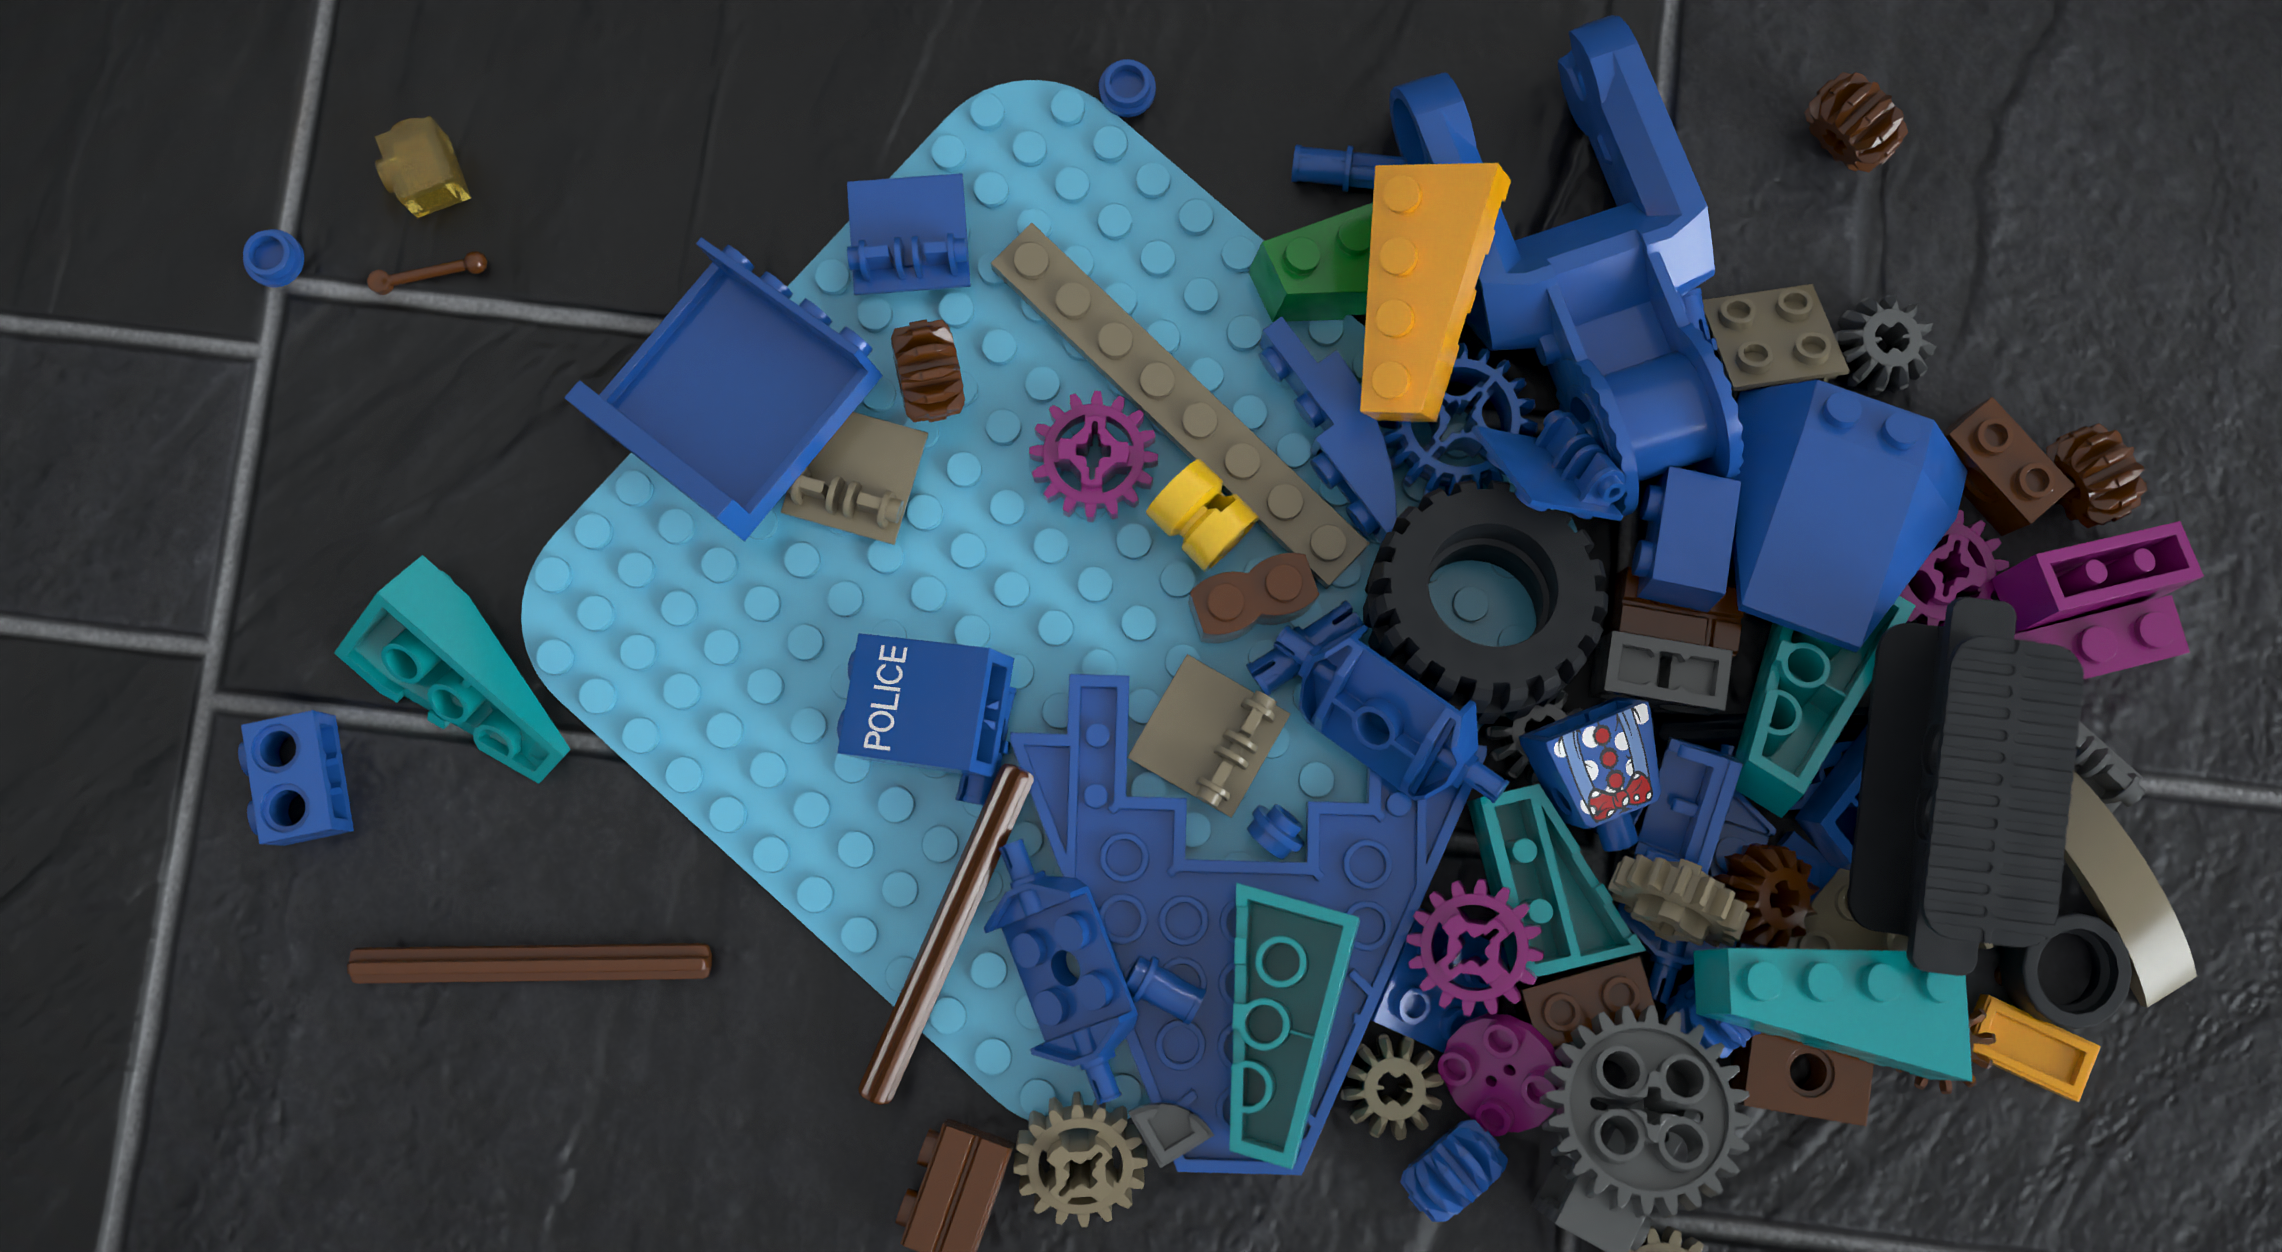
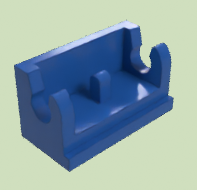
[1633,737,1743,874]

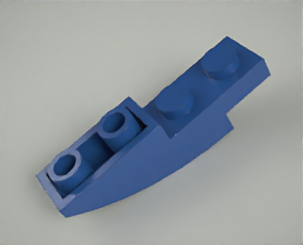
[1259,317,1397,544]

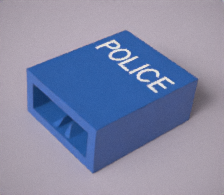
[837,633,1014,778]

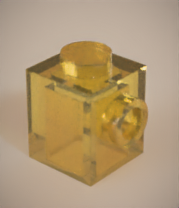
[375,116,471,218]

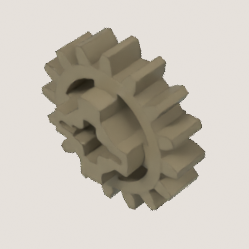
[1608,855,1750,947]
[1013,1092,1148,1227]

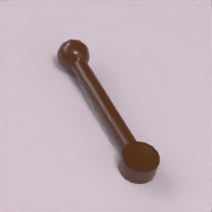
[367,251,487,295]

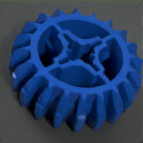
[1377,343,1538,496]

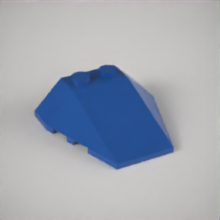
[1732,379,1968,652]

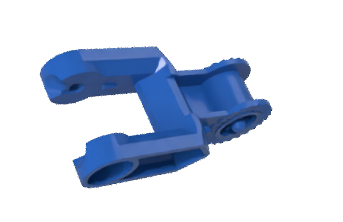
[1389,15,1745,516]

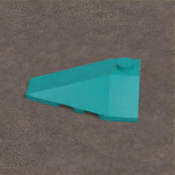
[334,555,571,784]

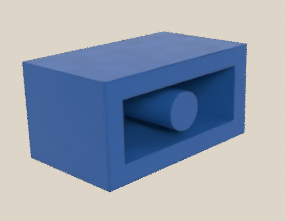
[1631,466,1741,613]

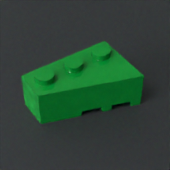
[1248,203,1373,322]

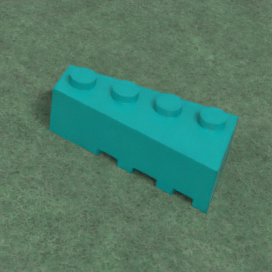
[1735,596,1916,818]
[1229,883,1360,1169]
[1694,948,1973,1082]

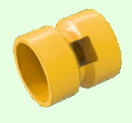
[1146,458,1259,572]

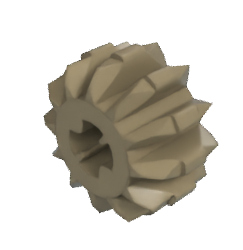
[1339,1033,1444,1140]

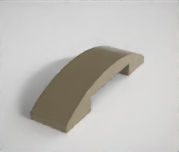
[2064,771,2197,1008]

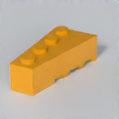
[1360,163,1511,422]

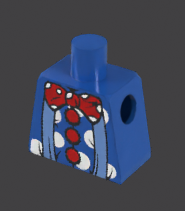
[1518,697,1661,852]

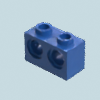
[238,710,354,846]

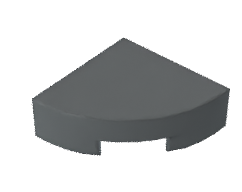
[1129,1102,1214,1168]

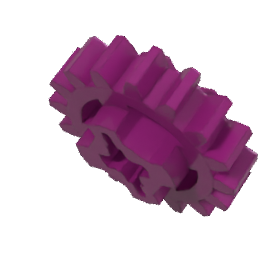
[1029,391,1158,522]
[1899,510,2009,626]
[1406,878,1544,1016]

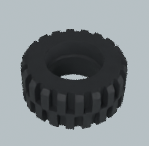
[1363,480,1608,724]

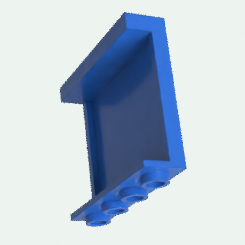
[564,237,883,542]

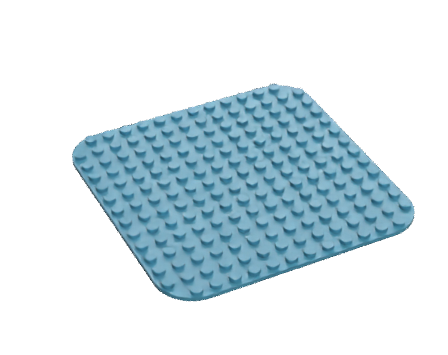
[521,80,1578,1121]

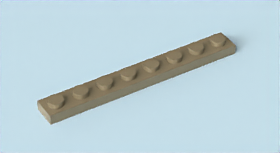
[991,223,1370,589]

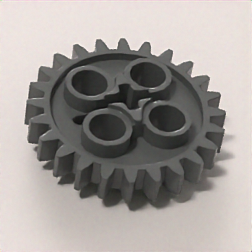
[1540,1005,1753,1218]

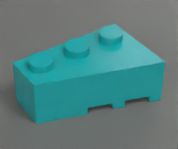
[1467,784,1646,977]

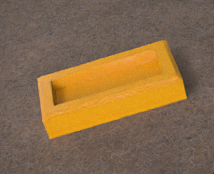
[1970,994,2101,1102]

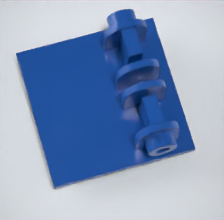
[847,173,971,296]
[1471,410,1626,521]
[1370,908,1508,1053]

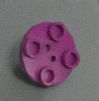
[1438,1014,1562,1137]

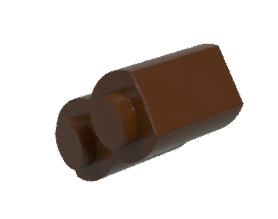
[1188,553,1319,643]

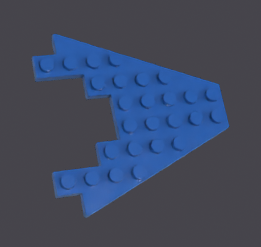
[1010,674,1487,1175]

